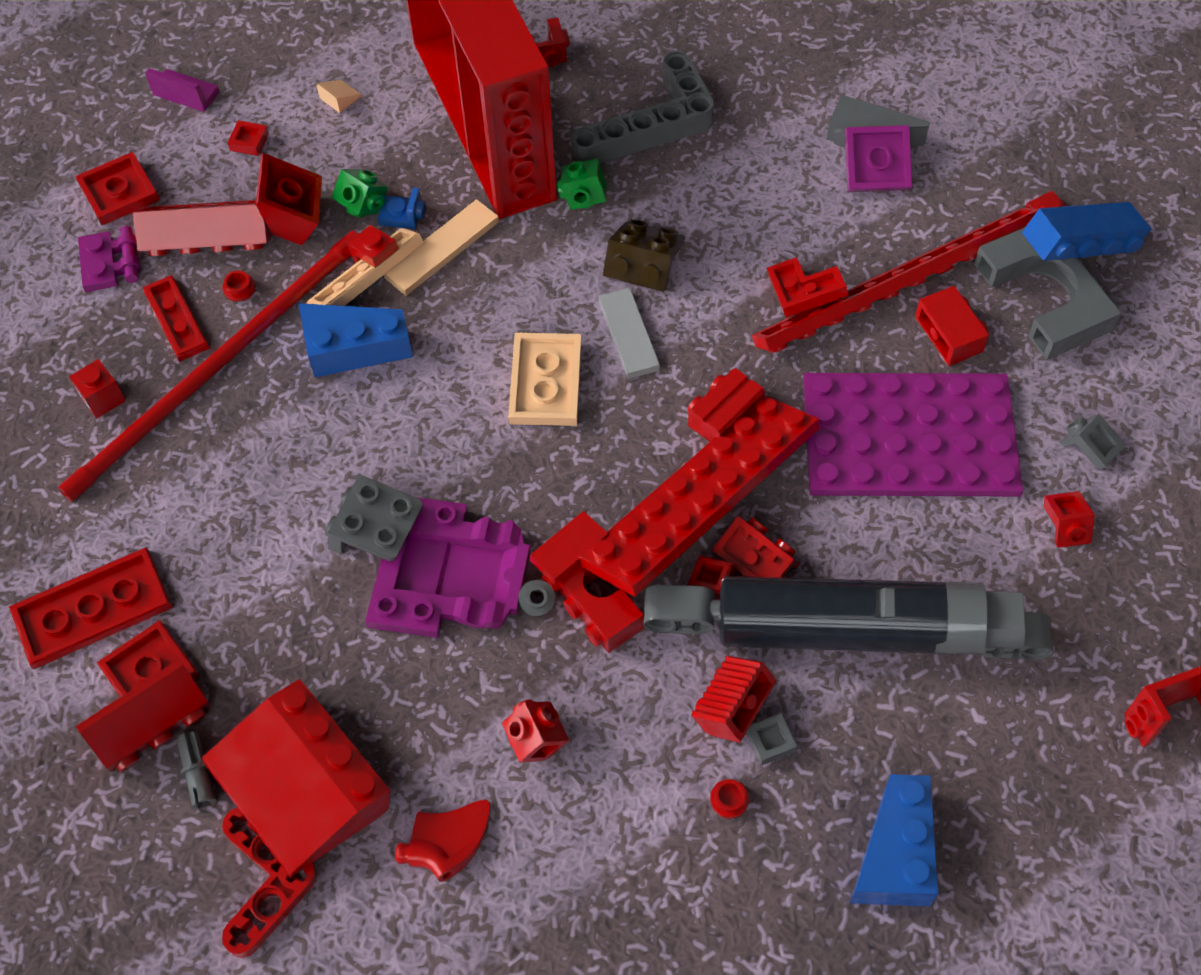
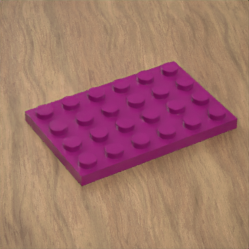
[803,373,1023,497]

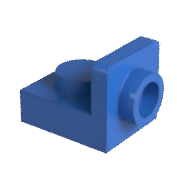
[378,187,426,230]

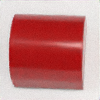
[687,555,735,600]

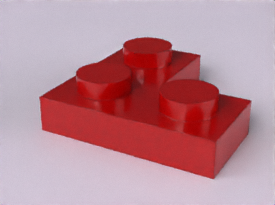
[766,257,849,318]

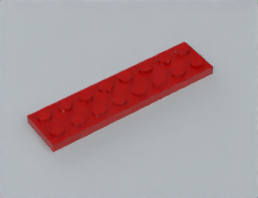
[579,395,820,597]

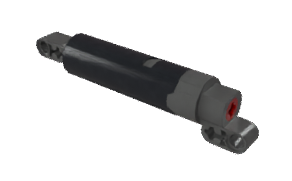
[643,576,1053,660]

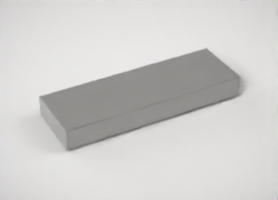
[598,288,660,379]

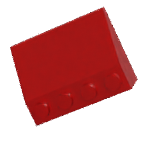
[202,679,390,878]

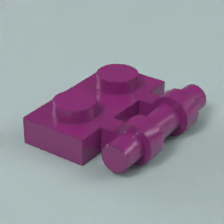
[78,226,141,293]

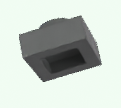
[746,713,797,766]

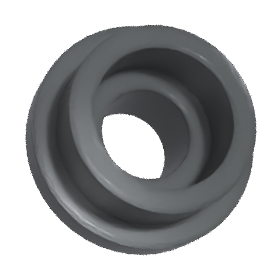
[519,580,555,617]

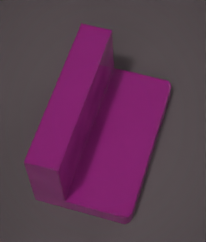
[145,68,220,112]

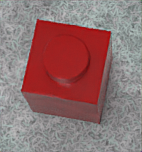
[68,359,126,419]

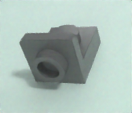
[1060,414,1125,470]

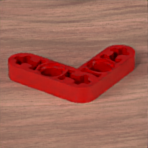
[222,808,317,958]

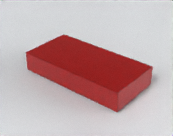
[530,511,608,585]

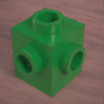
[557,158,607,210]
[331,169,388,218]

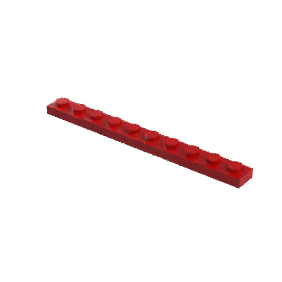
[751,208,1039,353]

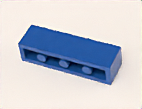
[1022,202,1152,261]

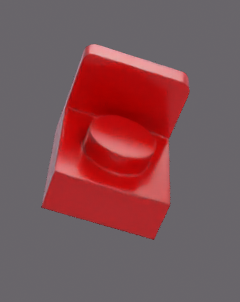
[1043,491,1095,548]

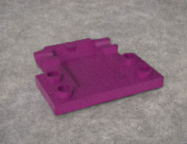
[365,497,531,638]

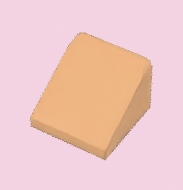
[317,80,362,113]

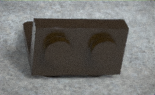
[602,219,685,292]

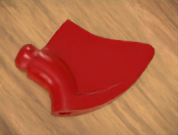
[395,799,490,882]

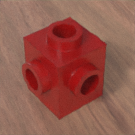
[502,699,570,763]

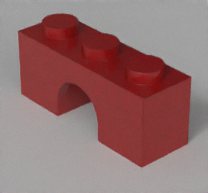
[542,564,644,653]

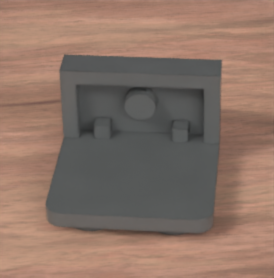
[325,474,422,561]

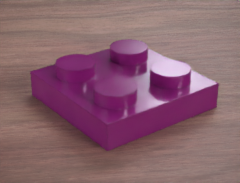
[844,125,912,192]

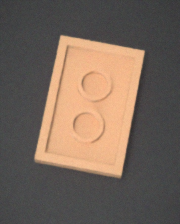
[508,333,582,426]

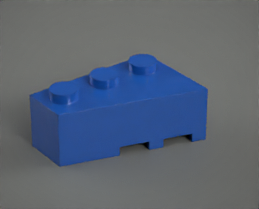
[298,303,413,377]
[850,774,938,906]

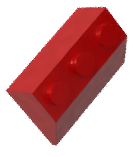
[75,659,210,773]

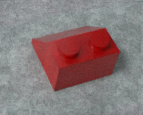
[256,153,322,245]

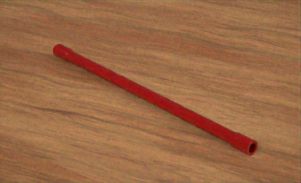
[57,230,358,502]

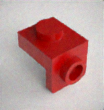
[536,17,570,67]
[347,225,399,268]

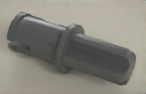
[177,731,217,810]

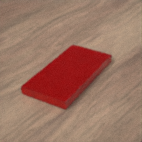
[9,547,173,670]

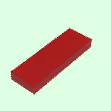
[142,275,210,362]

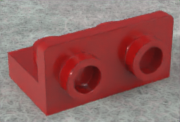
[712,516,800,577]

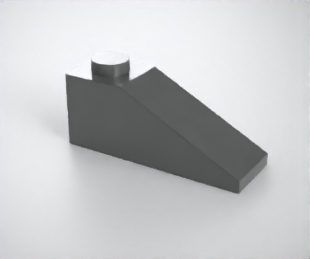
[827,95,930,147]

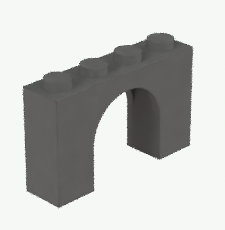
[974,228,1122,360]

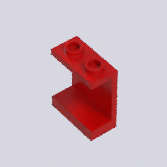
[1124,666,1201,747]

